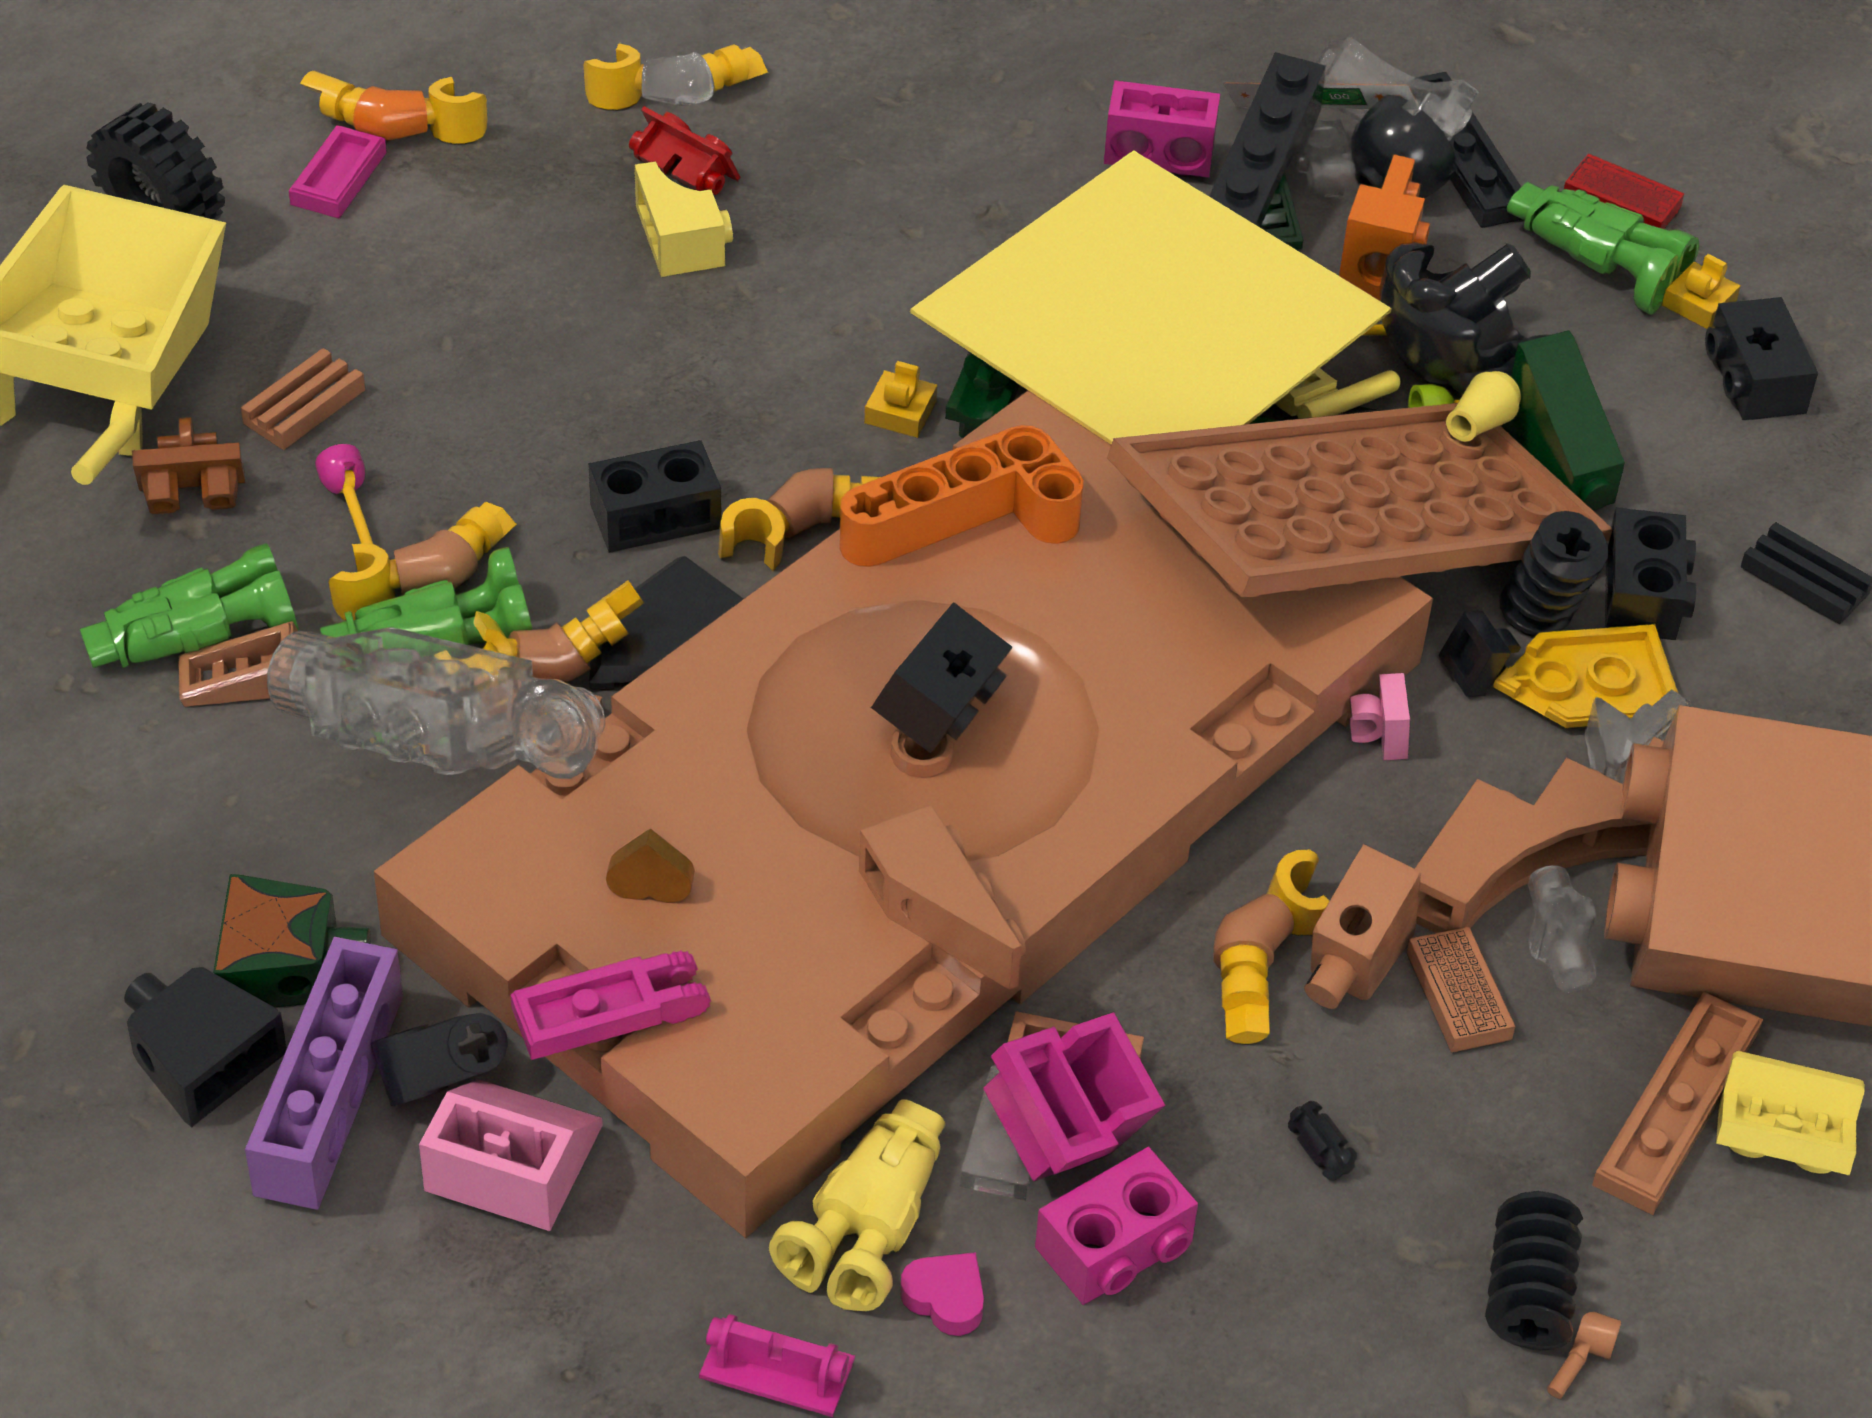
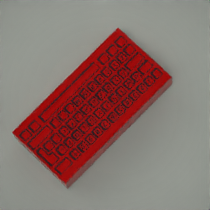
[1564,153,1684,229]

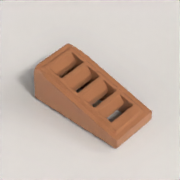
[178,621,312,707]

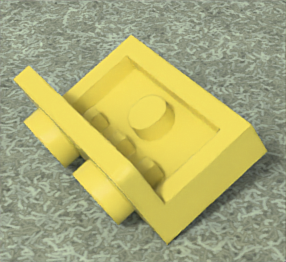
[1716,1051,1865,1175]

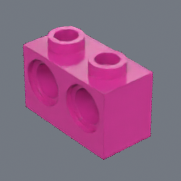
[1104,80,1220,177]
[1035,1146,1198,1305]

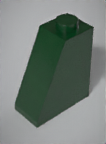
[1501,330,1625,511]

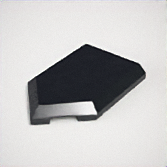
[589,556,744,689]

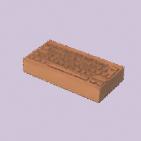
[1407,927,1515,1053]

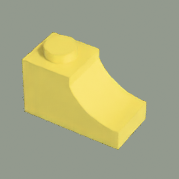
[635,161,733,277]

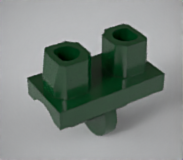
[945,351,1020,438]

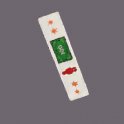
[1224,83,1419,109]

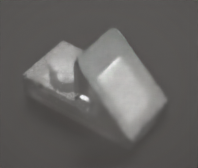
[1585,689,1691,784]

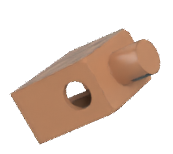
[1304,844,1421,1009]

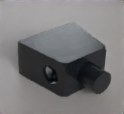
[124,967,287,1128]

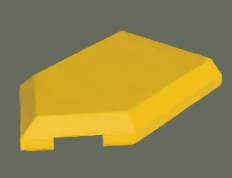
[1493,624,1682,728]

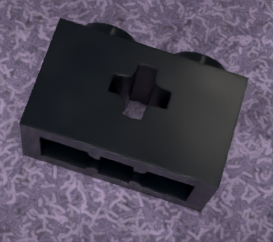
[1705,297,1818,420]
[870,602,1013,753]

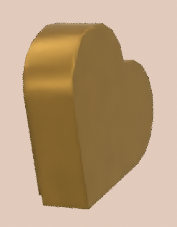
[606,828,695,903]

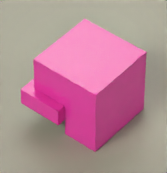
[983,1012,1166,1182]

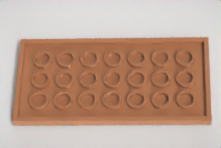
[1107,403,1613,597]

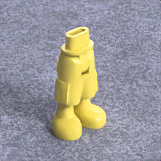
[769,1099,945,1311]

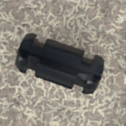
[1288,1101,1357,1180]

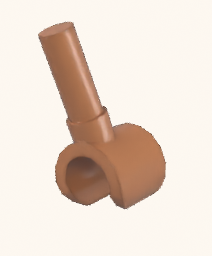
[1547,1312,1621,1399]

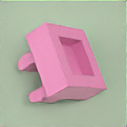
[1349,673,1410,760]

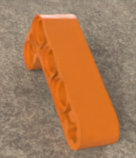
[840,425,1084,567]

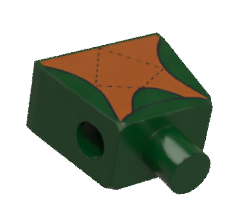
[213,874,371,1008]

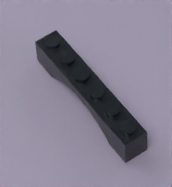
[1209,52,1326,228]

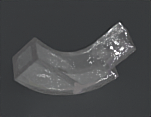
[1316,37,1479,142]

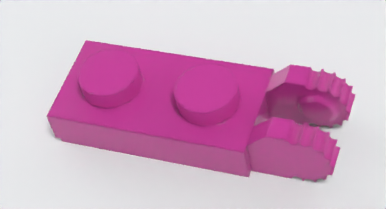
[511,950,711,1060]

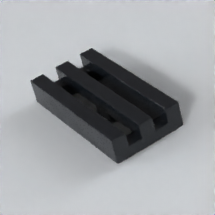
[1740,522,1872,624]

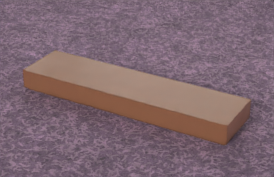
[1592,992,1763,1215]

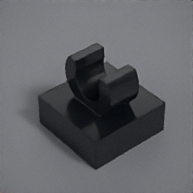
[1438,611,1521,697]

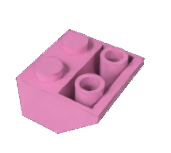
[419,1079,603,1231]

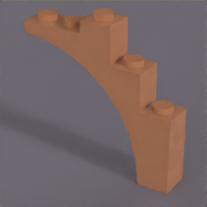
[1415,737,1664,933]

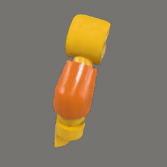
[300,71,487,144]

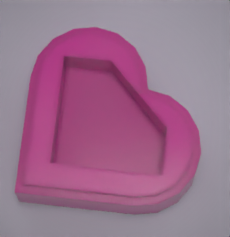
[900,1252,984,1336]

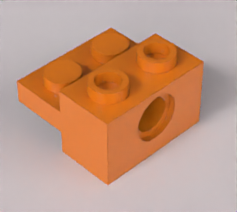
[1339,155,1431,301]

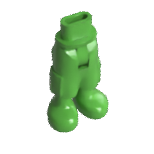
[1507,182,1699,315]
[80,543,299,668]
[320,547,532,668]

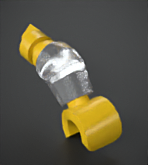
[583,43,768,110]

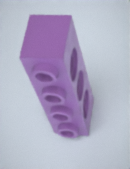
[245,937,403,1210]

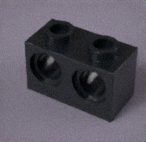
[588,440,721,553]
[1605,507,1696,640]

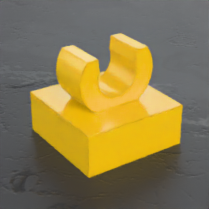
[1662,254,1741,329]
[864,361,938,438]

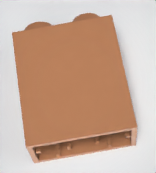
[1604,705,1872,1027]

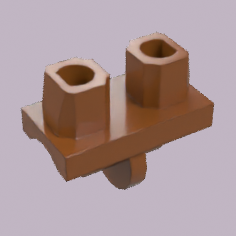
[132,417,245,514]

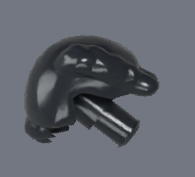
[1380,242,1548,396]

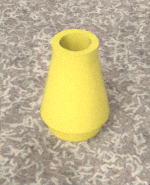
[1446,371,1521,442]

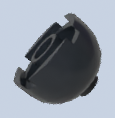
[1350,95,1456,198]

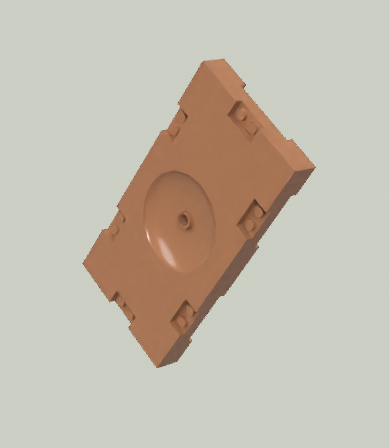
[374,391,1433,1238]

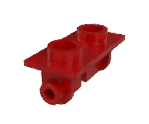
[629,106,741,195]

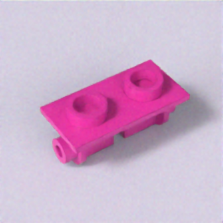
[699,1314,855,1417]

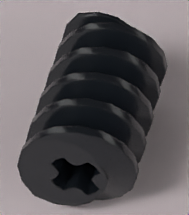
[1499,511,1608,635]
[1485,1191,1583,1350]

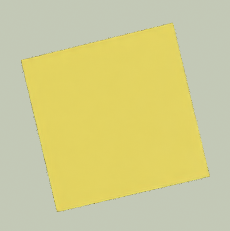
[910,150,1392,444]

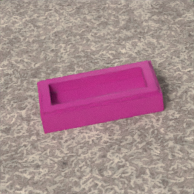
[289,125,387,219]

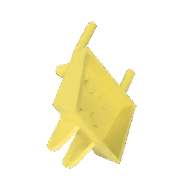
[0,185,226,485]

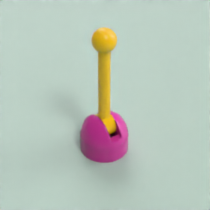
[315,444,379,547]

